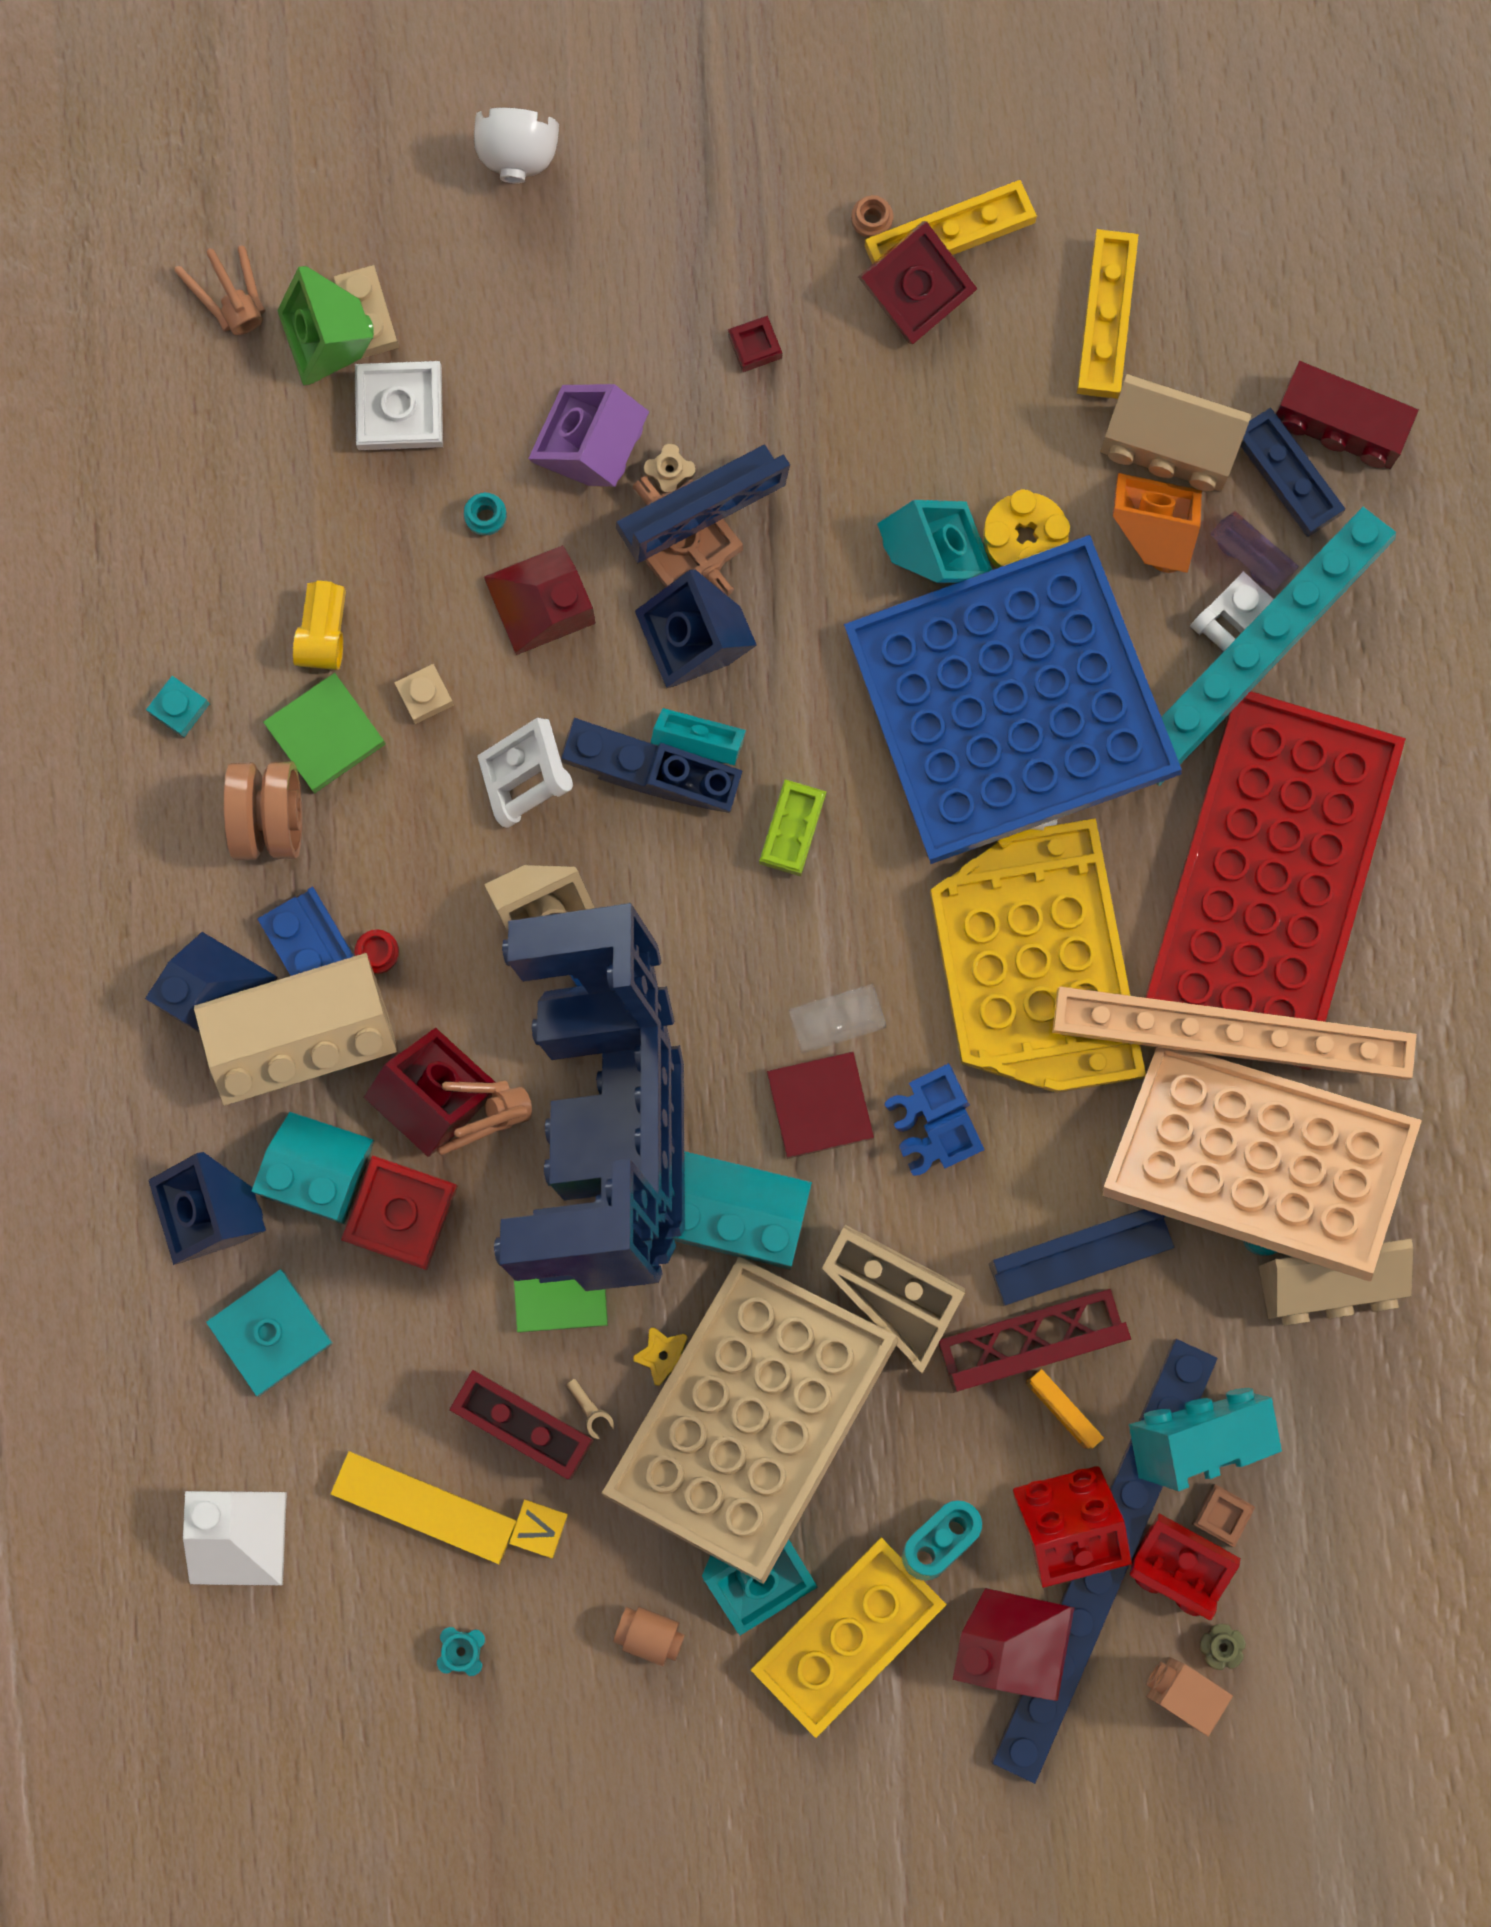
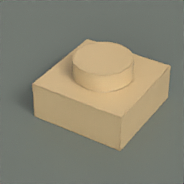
[394,664,454,724]

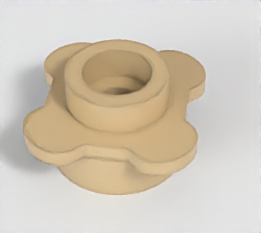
[644,444,695,493]

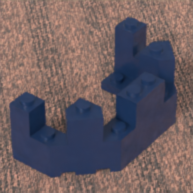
[494,903,685,1291]

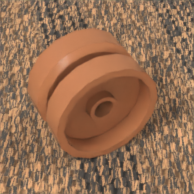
[224,761,302,860]

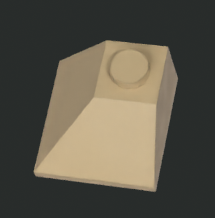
[484,865,594,933]

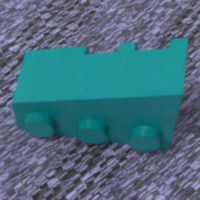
[1129,1388,1282,1492]

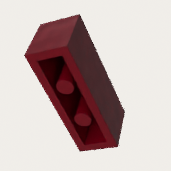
[1275,360,1419,470]
[449,1370,595,1480]

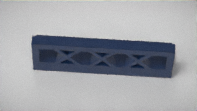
[616,444,790,564]
[989,1209,1175,1306]

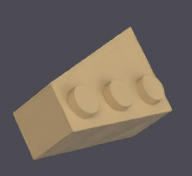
[822,1224,965,1374]

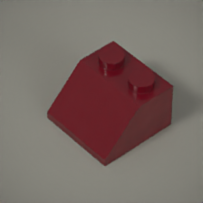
[363,1027,496,1157]

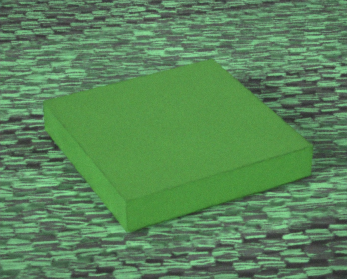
[263,673,386,794]
[514,1279,608,1333]

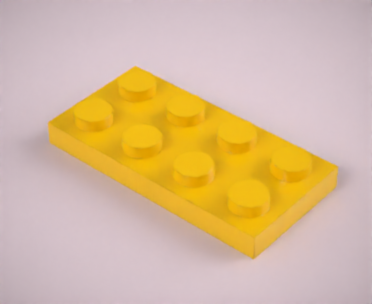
[750,1537,947,1738]

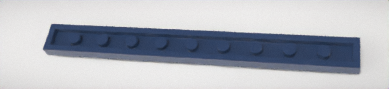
[991,1339,1218,1784]

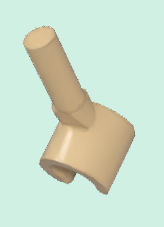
[566,1379,614,1439]

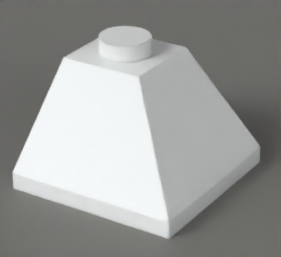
[183,1491,287,1585]

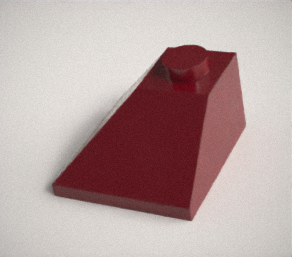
[484,545,596,655]
[953,1588,1074,1701]

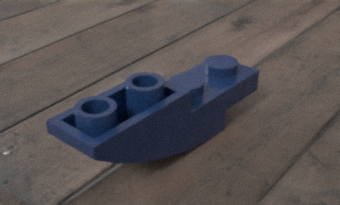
[560,717,743,813]

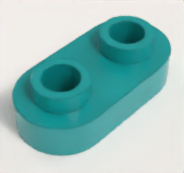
[902,1500,982,1581]

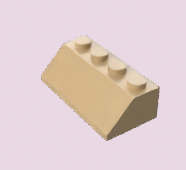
[194,953,397,1106]

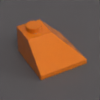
[1113,473,1202,573]

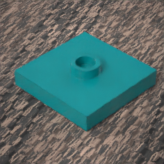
[206,1269,334,1397]

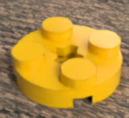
[983,489,1070,569]

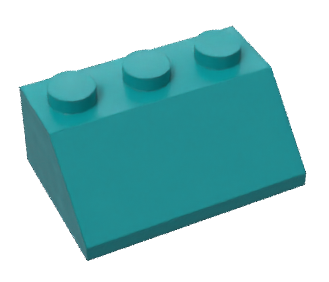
[672,1151,812,1270]

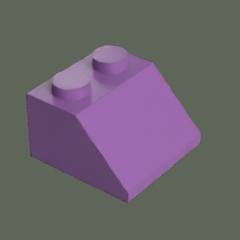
[528,384,649,487]

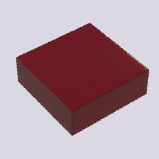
[728,315,783,372]

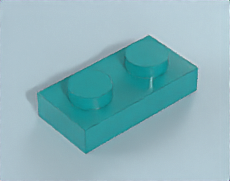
[651,708,746,766]

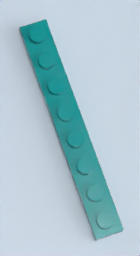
[1156,507,1396,786]

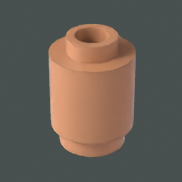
[613,1607,685,1667]

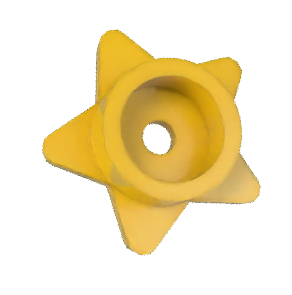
[633,1327,688,1386]

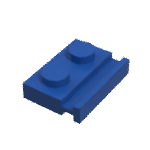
[257,886,354,976]

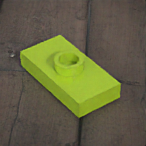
[759,779,826,877]

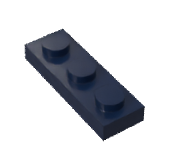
[1240,407,1346,537]

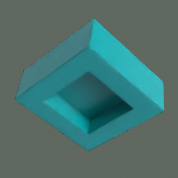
[146,676,210,738]

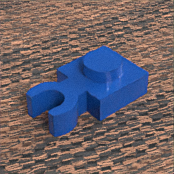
[884,1063,970,1132]
[899,1107,985,1176]

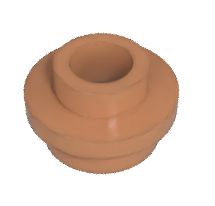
[851,195,893,238]

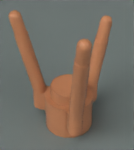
[175,245,266,335]
[437,1080,532,1155]

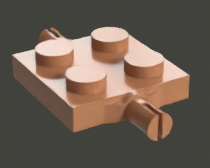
[632,476,743,596]

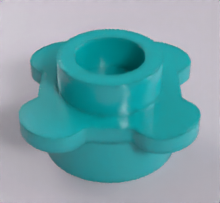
[437,1627,485,1676]

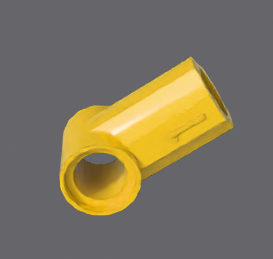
[293,580,346,670]

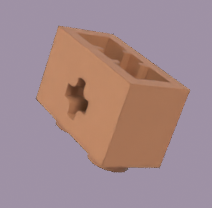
[1146,1657,1233,1737]

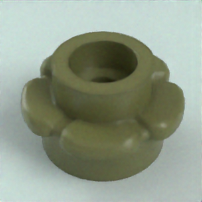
[1200,1624,1246,1670]

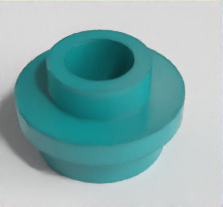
[464,492,507,535]

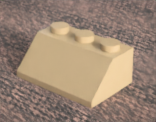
[1100,374,1252,492]
[1259,1238,1413,1326]

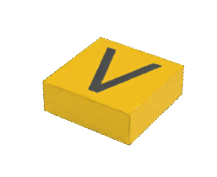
[509,1499,568,1559]

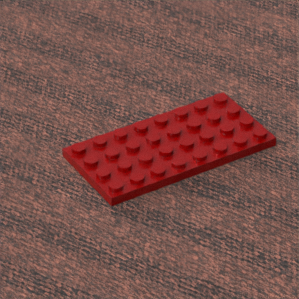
[1145,691,1406,1070]

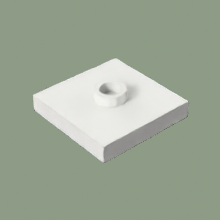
[355,361,443,450]

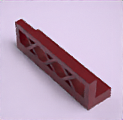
[938,1289,1131,1393]

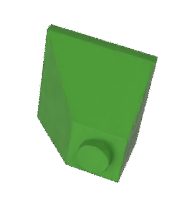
[277,266,374,386]

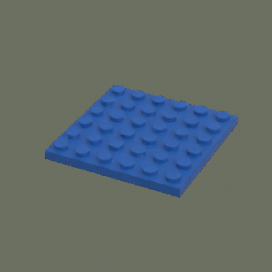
[844,535,1182,864]

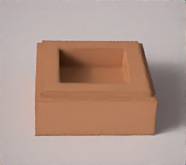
[1192,1484,1255,1547]

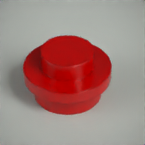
[354,929,399,974]

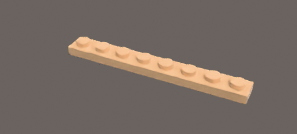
[1052,987,1417,1080]

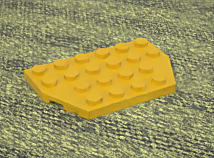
[930,818,1146,1093]

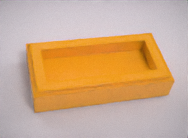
[1026,1369,1104,1449]

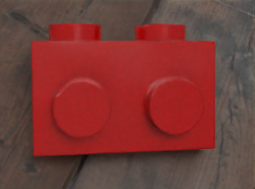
[1130,1513,1241,1620]

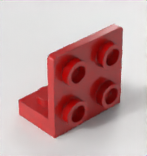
[1013,1466,1132,1588]

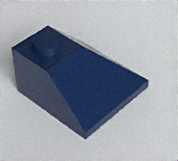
[635,569,757,688]
[145,932,278,1033]
[148,1152,266,1265]

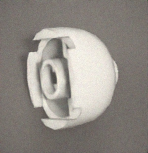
[474,108,559,183]

